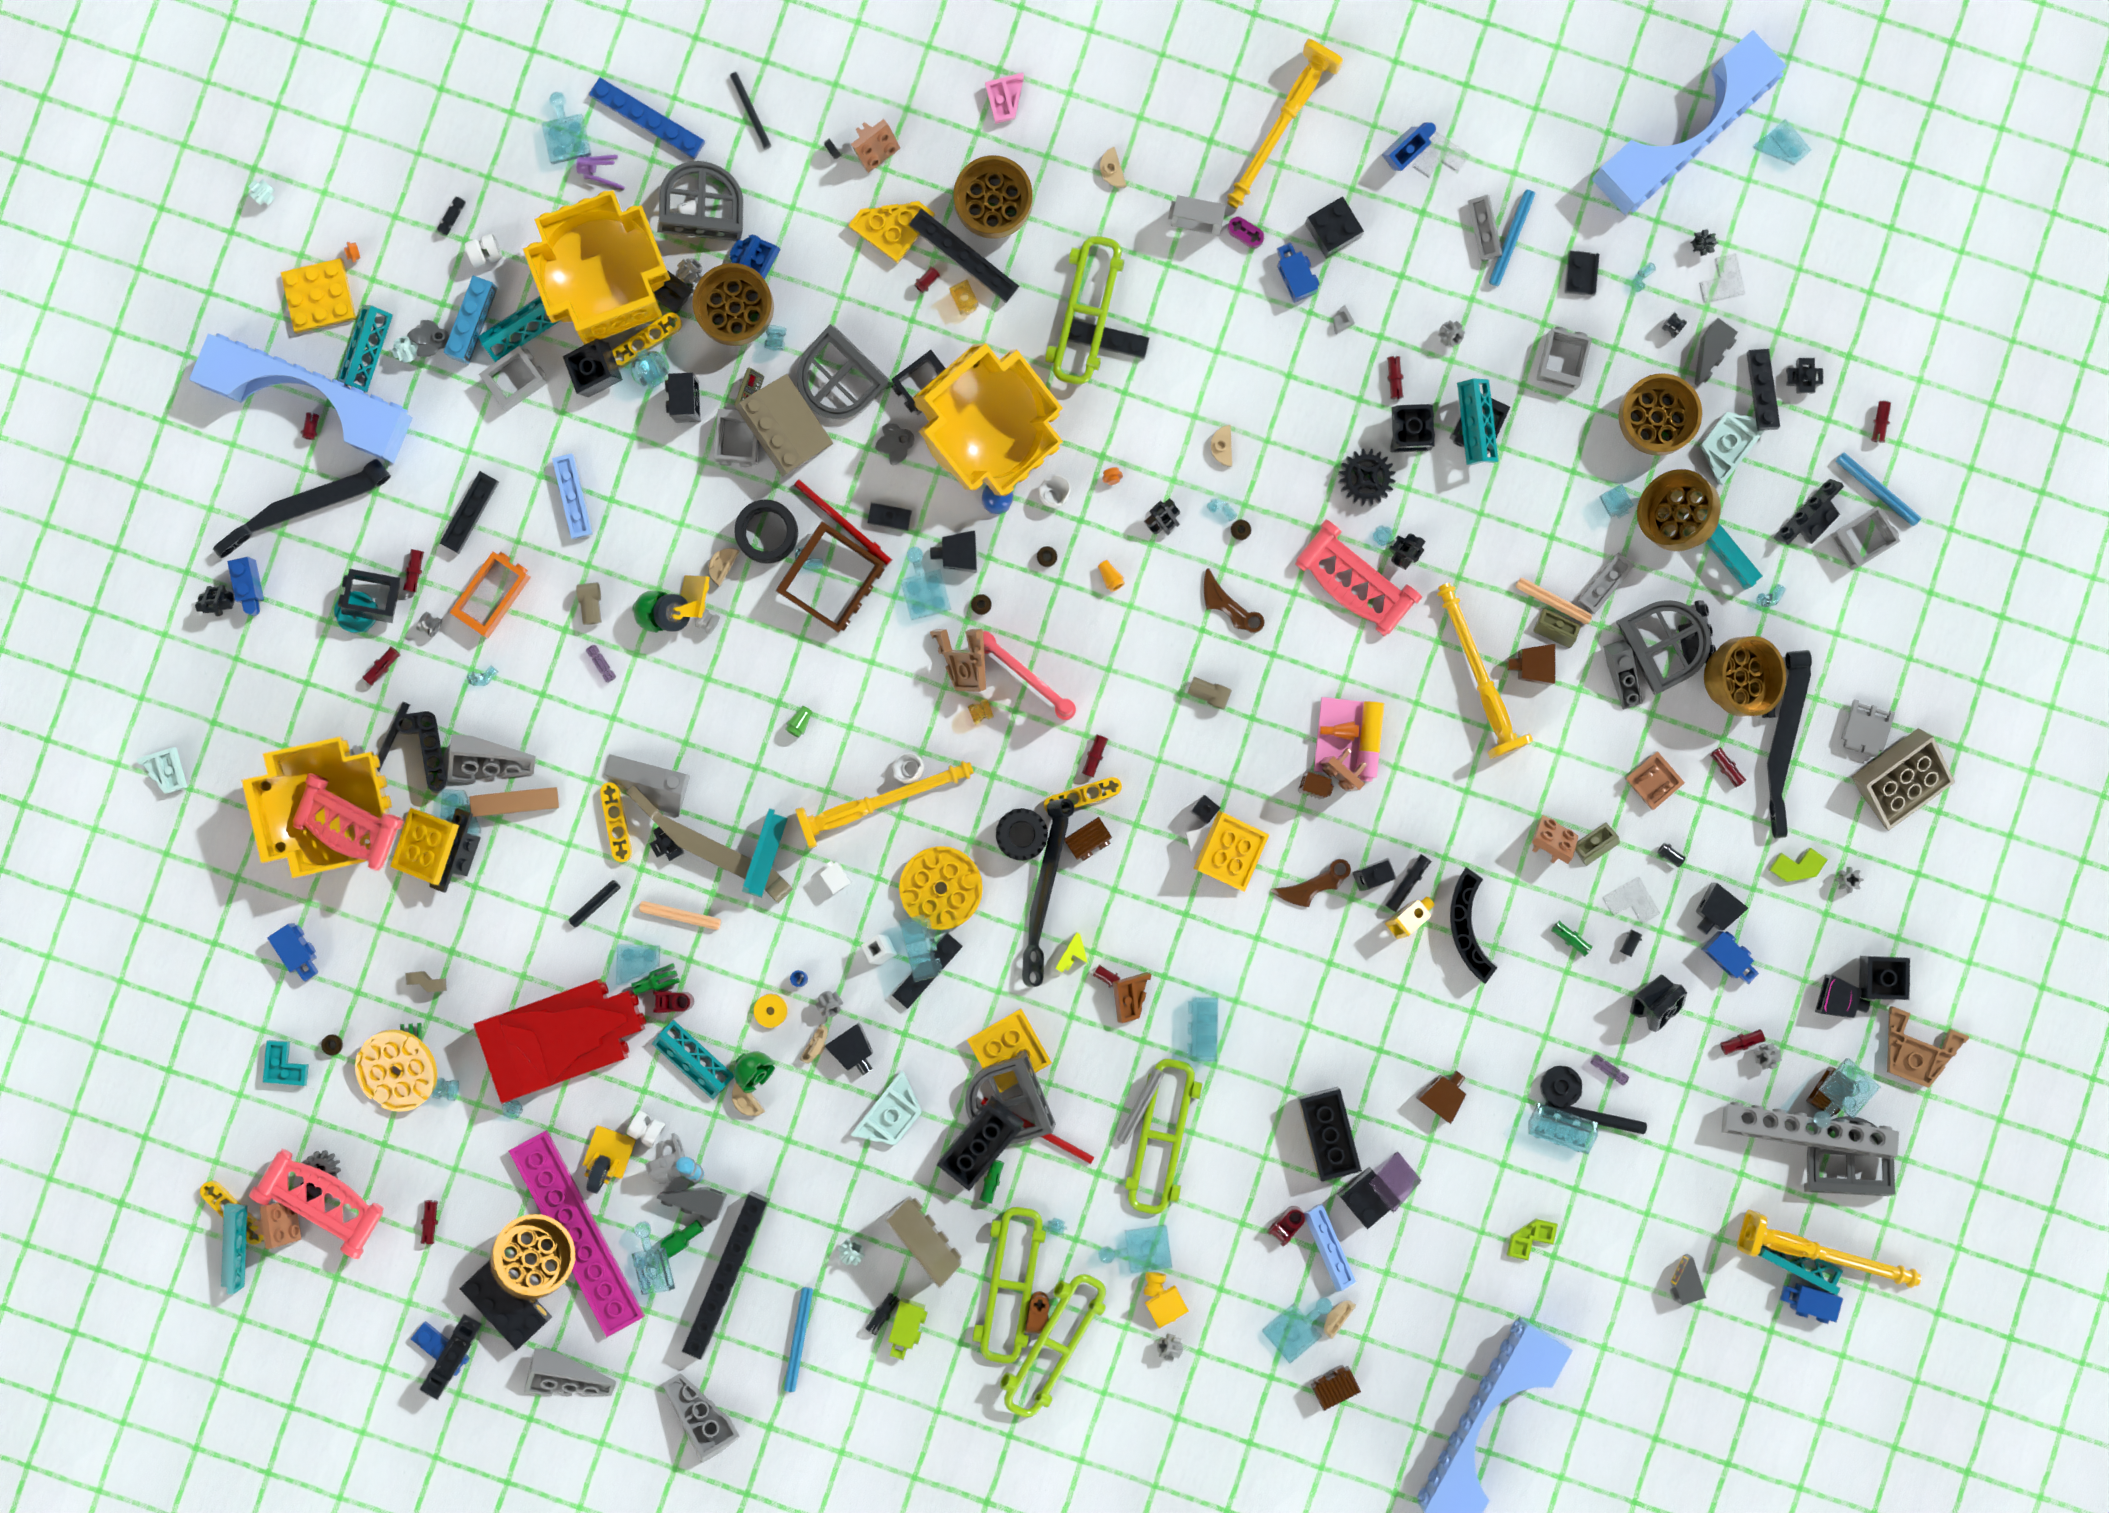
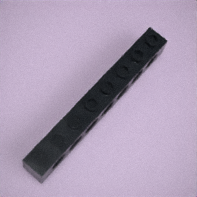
[681,1191,770,1360]

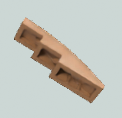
[469,787,559,817]

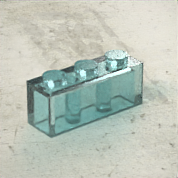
[899,914,943,982]
[1187,997,1218,1062]
[1528,1103,1598,1154]

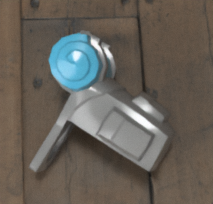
[645,1133,704,1184]

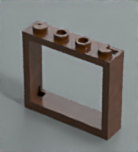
[775,521,885,633]

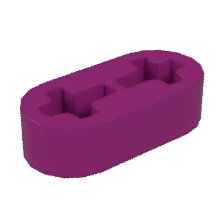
[1228,217,1264,248]

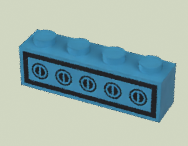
[443,275,498,365]

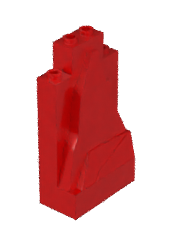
[473,979,646,1104]

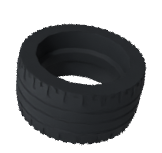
[734,500,798,563]

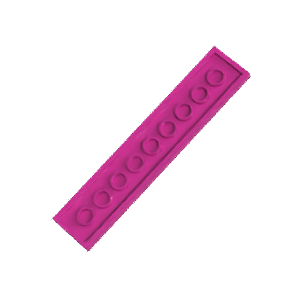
[509,1130,645,1338]

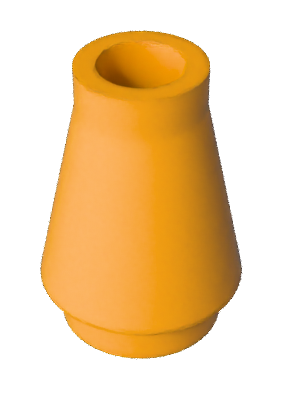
[1098,560,1125,592]

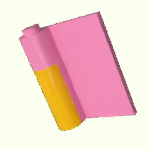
[1314,697,1385,782]

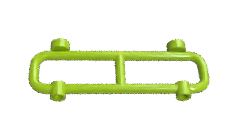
[1045,236,1125,385]
[1125,1059,1202,1214]
[972,1207,1046,1364]
[1000,1274,1106,1418]

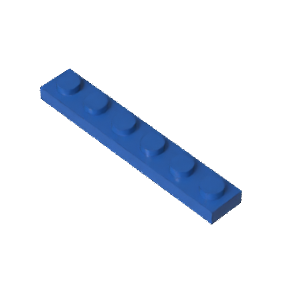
[589,77,706,160]

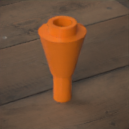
[1320,721,1359,741]

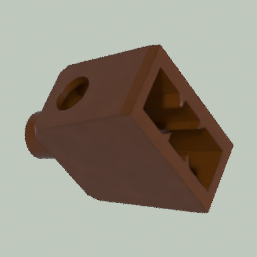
[1506,644,1555,685]
[1416,1071,1466,1124]

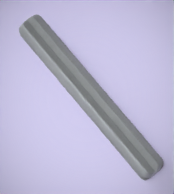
[1117,1069,1164,1144]

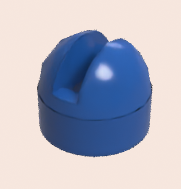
[790,970,808,987]

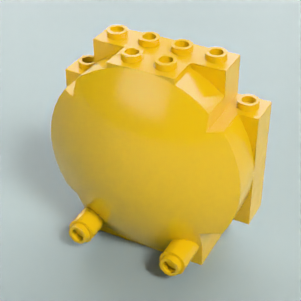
[523,190,671,345]
[912,343,1063,496]
[241,736,392,878]

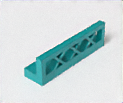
[478,296,561,362]
[337,305,393,392]
[1457,378,1499,465]
[1703,516,1763,590]
[742,808,788,898]
[652,1020,734,1100]
[221,1203,248,1295]
[1758,1245,1843,1295]

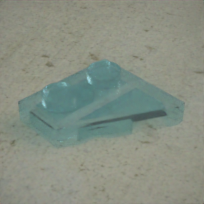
[1753,119,1812,165]
[440,789,481,833]
[616,944,660,985]

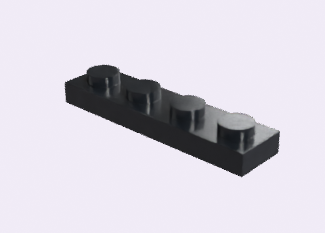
[1067,319,1150,359]
[1746,349,1780,431]
[440,471,499,554]
[892,933,963,1009]

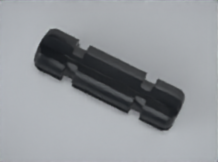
[437,196,466,236]

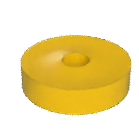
[754,994,788,1028]

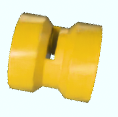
[1143,1272,1166,1297]

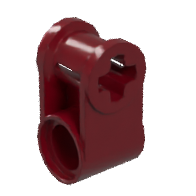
[653,991,694,1013]
[1267,1206,1305,1247]

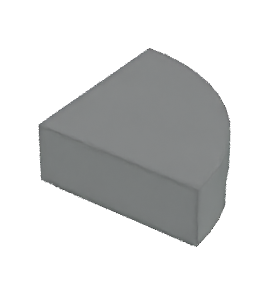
[1334,305,1355,334]

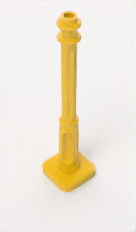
[1227,39,1343,209]
[1437,583,1533,759]
[795,761,974,849]
[1737,1209,1921,1288]

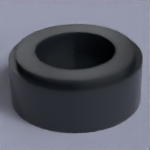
[824,138,841,159]

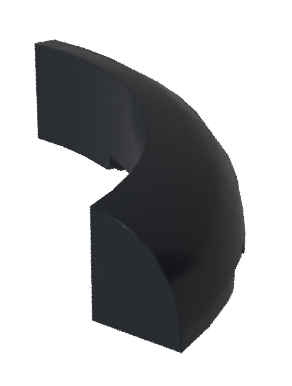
[1450,867,1498,984]

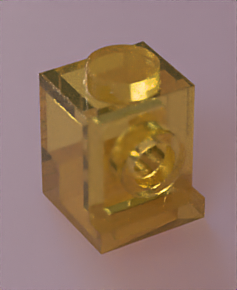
[949,280,979,315]

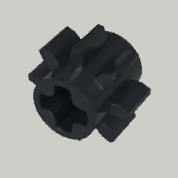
[1690,229,1719,256]

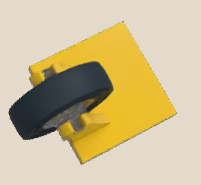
[654,575,710,632]
[582,1125,637,1194]

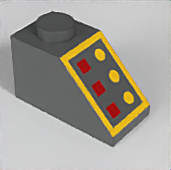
[1670,1254,1706,1306]

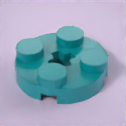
[334,591,378,633]

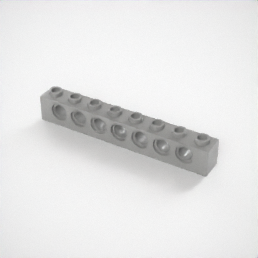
[1721,1102,1899,1160]

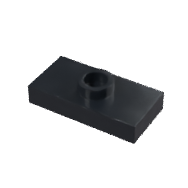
[867,502,912,531]

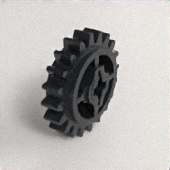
[1338,449,1396,506]

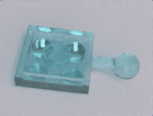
[541,92,592,165]
[900,547,951,621]
[1813,1058,1881,1128]
[631,1221,675,1295]
[1098,1224,1172,1274]
[1262,1298,1333,1364]

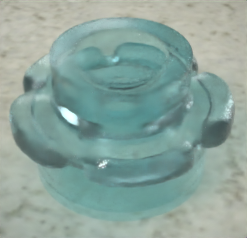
[1373,525,1393,546]
[502,1100,523,1119]
[1047,1218,1067,1235]

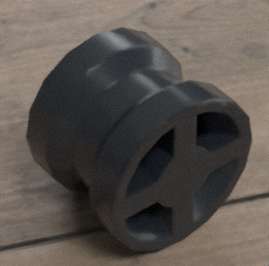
[1661,312,1687,338]

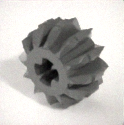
[306,1150,341,1183]

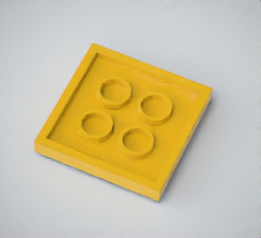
[281,258,357,334]
[390,807,459,885]
[1193,811,1269,892]
[967,1008,1052,1093]

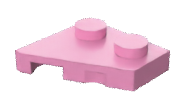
[985,73,1024,124]

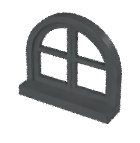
[657,161,743,241]
[797,324,893,419]
[1616,600,1711,695]
[965,1050,1056,1144]
[1804,1116,1895,1196]

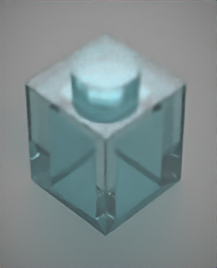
[1599,484,1634,519]

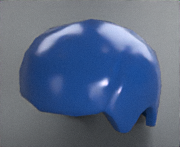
[982,485,1014,515]

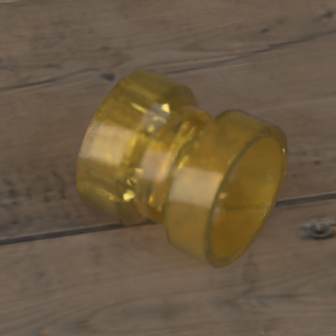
[968,698,994,725]

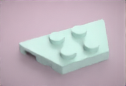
[1700,412,1765,485]
[851,1070,922,1145]

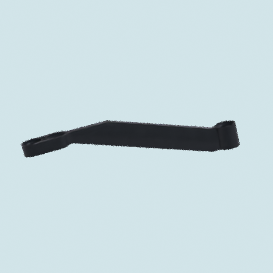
[213,459,391,558]
[1767,650,1812,839]
[1022,798,1075,987]

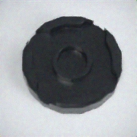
[1540,1066,1583,1108]

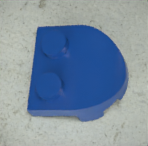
[730,235,781,280]

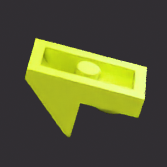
[1055,932,1088,973]

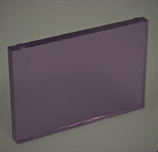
[1369,1152,1422,1212]

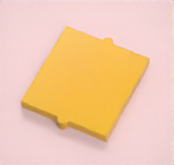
[1145,1285,1189,1329]

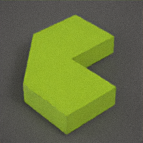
[1768,848,1828,882]
[1507,1218,1558,1260]

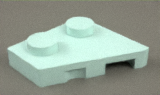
[137,747,187,793]

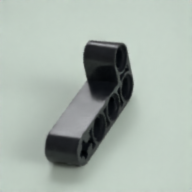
[396,711,447,793]

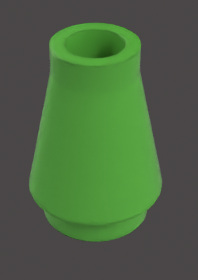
[785,706,813,738]

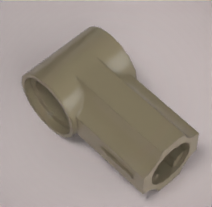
[576,582,602,625]
[1188,677,1232,710]

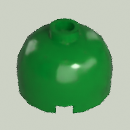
[632,591,670,633]
[733,1051,775,1093]

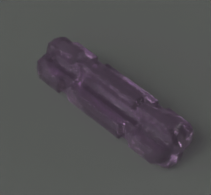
[586,645,616,683]
[1590,1054,1629,1085]

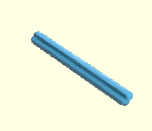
[1489,189,1535,286]
[1836,453,1921,526]
[784,1287,813,1392]

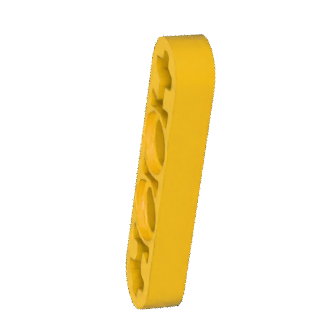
[612,313,682,367]
[1044,777,1122,812]
[600,782,632,862]
[200,1180,264,1245]

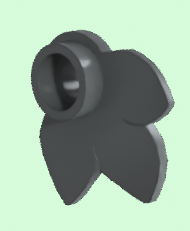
[407,320,449,357]
[875,423,915,465]

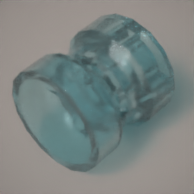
[764,325,787,351]
[432,1077,459,1101]

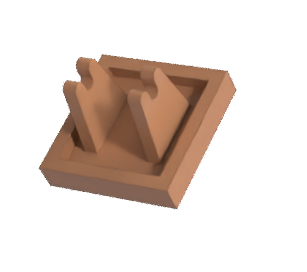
[851,119,900,173]
[1320,748,1367,791]
[1625,751,1685,810]
[1532,815,1579,864]
[253,1202,301,1249]

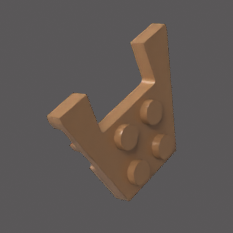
[930,629,986,692]
[1887,1006,1969,1088]

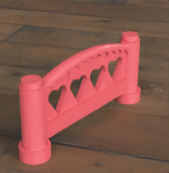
[1295,519,1422,637]
[983,631,1076,720]
[293,773,404,871]
[249,1149,384,1259]

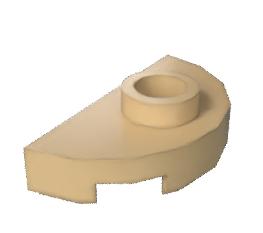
[1100,147,1126,188]
[1210,425,1232,467]
[709,548,740,587]
[800,1024,828,1064]
[732,1083,766,1116]
[1324,1300,1356,1339]

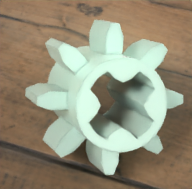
[248,179,275,205]
[391,336,418,362]
[838,1239,865,1266]

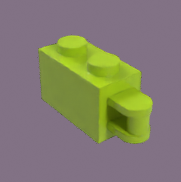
[888,1298,928,1360]

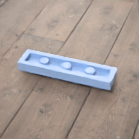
[552,453,593,539]
[1304,1204,1356,1292]

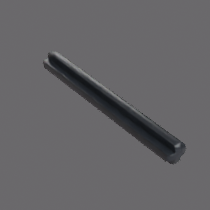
[1544,1101,1647,1134]

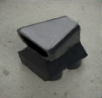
[1390,404,1435,452]
[1630,974,1687,1032]

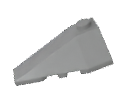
[447,734,536,783]
[604,754,690,815]
[524,1348,616,1396]
[662,1373,740,1463]

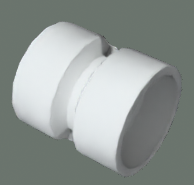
[465,233,503,268]
[626,1110,666,1148]

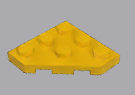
[848,201,935,264]

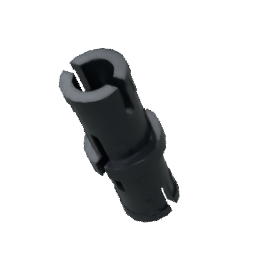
[865,1292,900,1335]

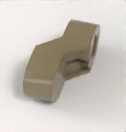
[405,971,447,992]

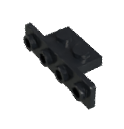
[1774,479,1844,545]
[1678,600,1716,665]
[429,808,481,893]

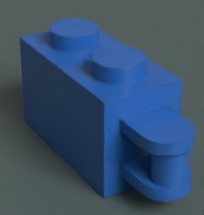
[1381,122,1436,171]
[1277,243,1320,303]
[227,557,264,616]
[267,923,318,982]
[1701,931,1759,985]
[1779,1283,1843,1324]

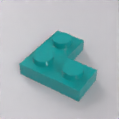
[263,1040,309,1086]

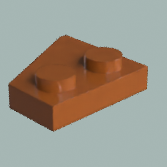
[1113,972,1151,1023]

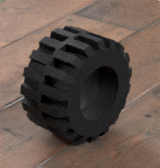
[996,808,1048,861]

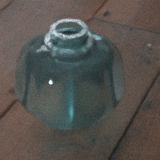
[630,348,669,389]

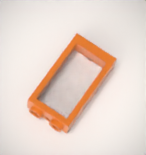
[450,551,531,638]

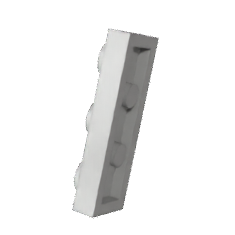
[1468,195,1503,261]
[1578,553,1635,614]

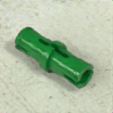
[1551,920,1593,957]
[979,1160,1004,1204]

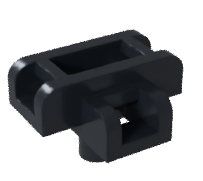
[1786,358,1823,394]
[1144,498,1180,535]
[1388,533,1426,570]
[195,585,235,617]
[649,827,684,861]

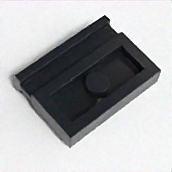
[1564,250,1600,296]
[654,270,694,314]

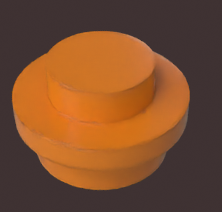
[344,242,361,263]
[1102,467,1123,485]

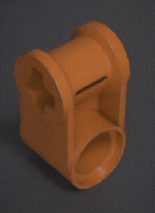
[1026,1291,1049,1334]

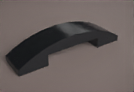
[419,1314,482,1400]

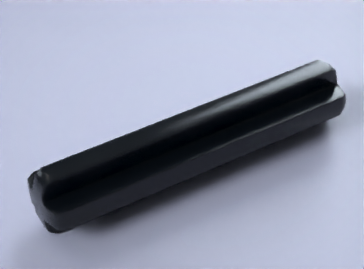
[568,880,621,927]

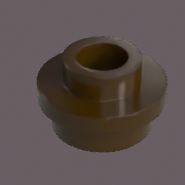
[1230,519,1251,540]
[1037,546,1057,567]
[971,594,992,615]
[321,1034,343,1056]

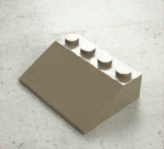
[736,374,833,477]
[1852,728,1955,831]
[886,1196,962,1288]

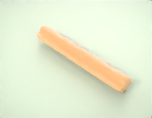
[1516,578,1592,624]
[639,901,721,930]

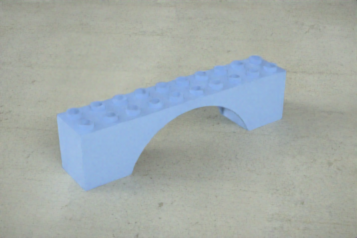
[1592,30,1787,215]
[189,333,413,463]
[1417,1317,1573,1513]

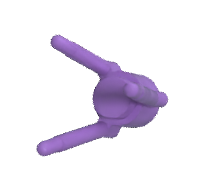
[576,155,625,190]

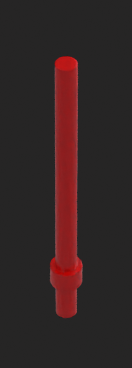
[794,479,892,566]
[981,1097,1094,1164]

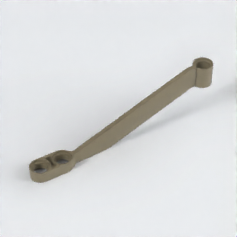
[626,785,793,903]

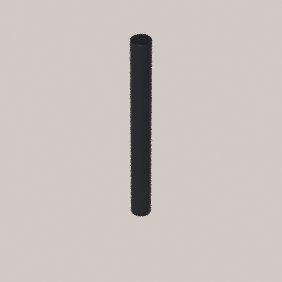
[730,72,772,149]
[377,701,410,772]

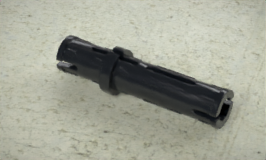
[1385,854,1432,912]

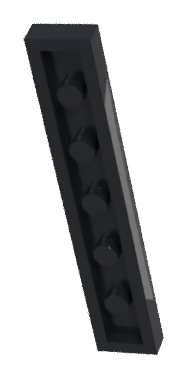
[908,208,1019,303]

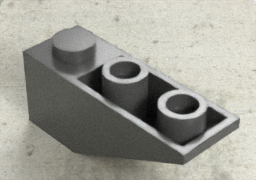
[1694,318,1738,386]
[1603,640,1643,710]
[657,1187,727,1222]

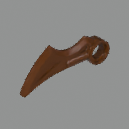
[1204,568,1265,633]
[1271,859,1351,907]

